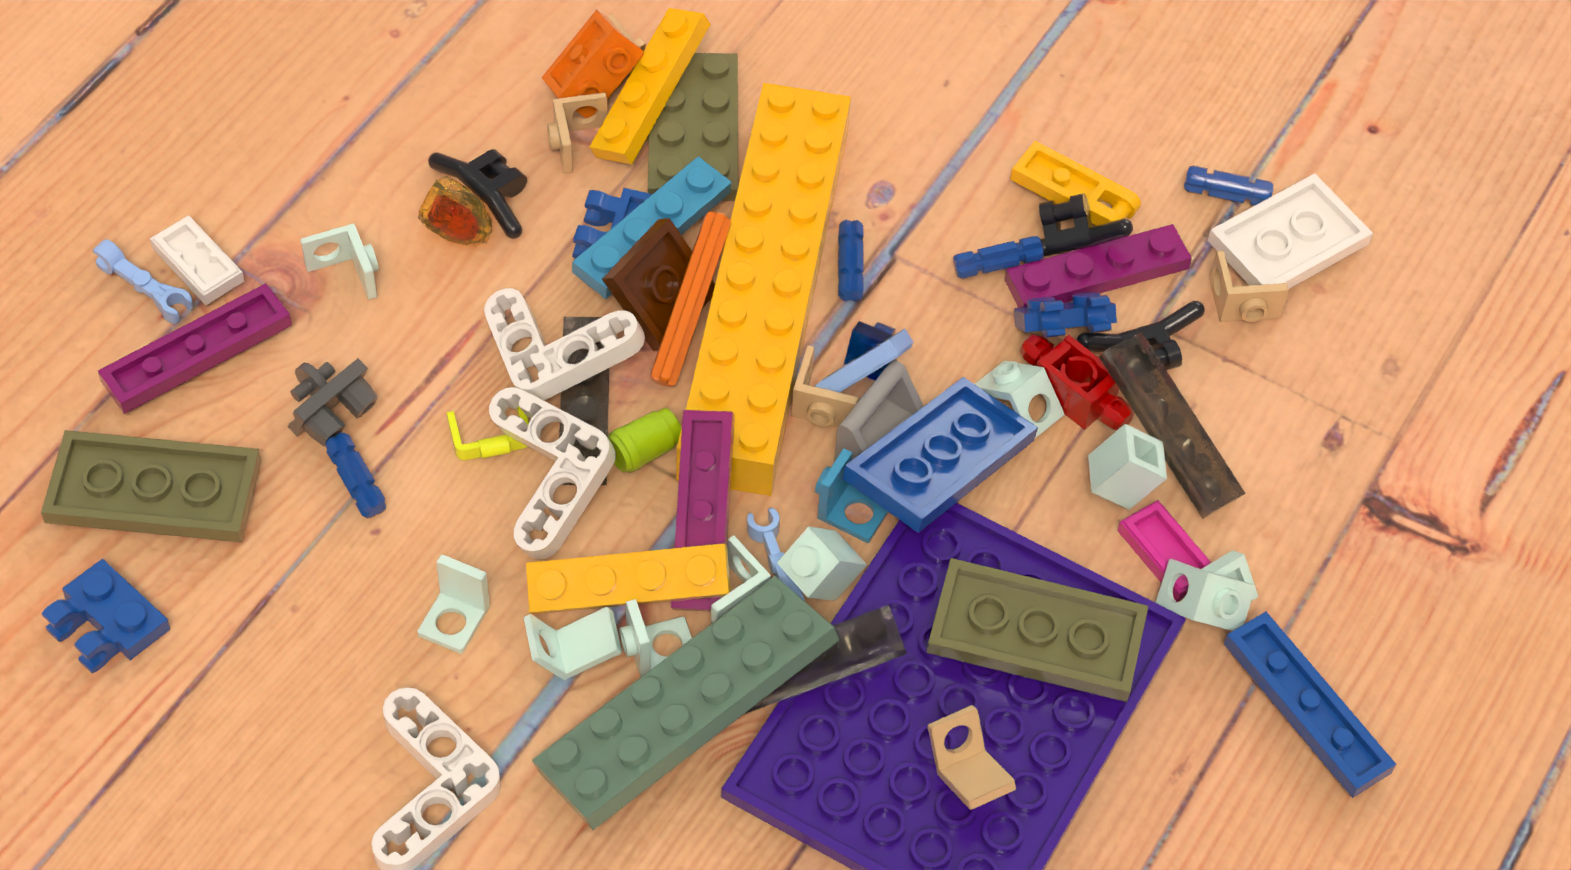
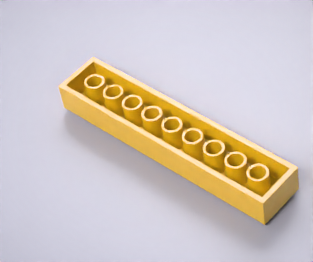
[676,82,851,496]

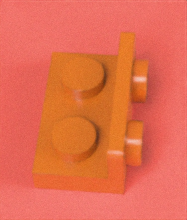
[541,9,644,118]

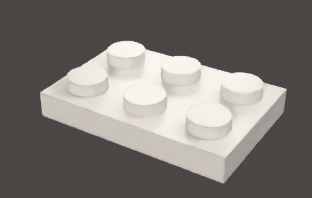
[1208,173,1373,289]

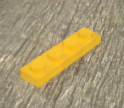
[589,8,711,165]
[526,543,731,615]

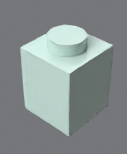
[1088,424,1167,510]
[777,526,867,601]

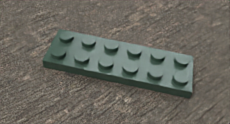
[532,576,839,830]

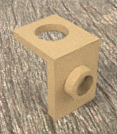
[547,93,608,173]
[1209,251,1289,322]
[791,345,858,427]
[928,705,1016,809]

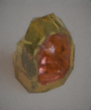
[418,176,492,246]

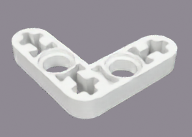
[484,288,645,401]
[489,387,615,560]
[372,687,501,870]

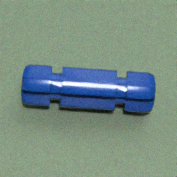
[1184,165,1273,206]
[838,220,864,302]
[953,236,1044,278]
[325,432,386,518]

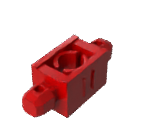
[1021,334,1134,430]

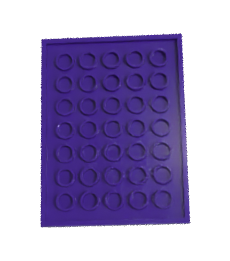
[721,503,1186,870]

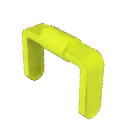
[446,406,529,460]

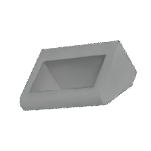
[834,360,924,462]

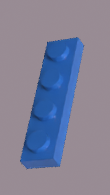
[1224,611,1396,798]

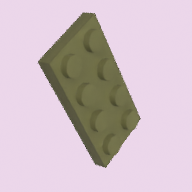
[648,53,738,201]
[41,430,261,542]
[927,558,1148,702]

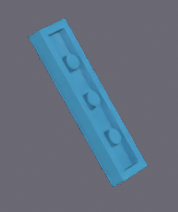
[572,156,732,299]

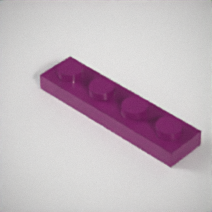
[1004,224,1192,308]
[98,283,292,414]
[671,410,735,612]

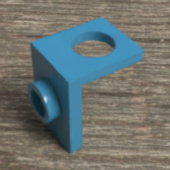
[815,449,889,543]

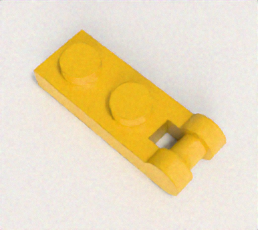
[1010,141,1141,226]

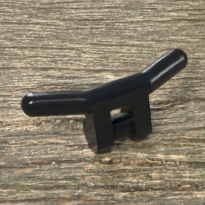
[428,149,527,239]
[1015,193,1133,257]
[1077,301,1205,379]

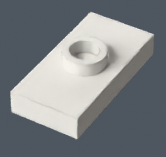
[150,215,245,305]

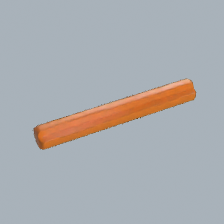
[650,212,731,387]

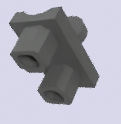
[288,358,378,447]

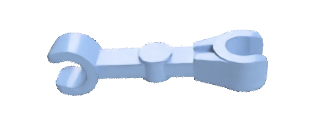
[93,239,193,324]
[747,508,804,600]

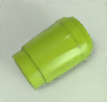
[607,408,681,473]

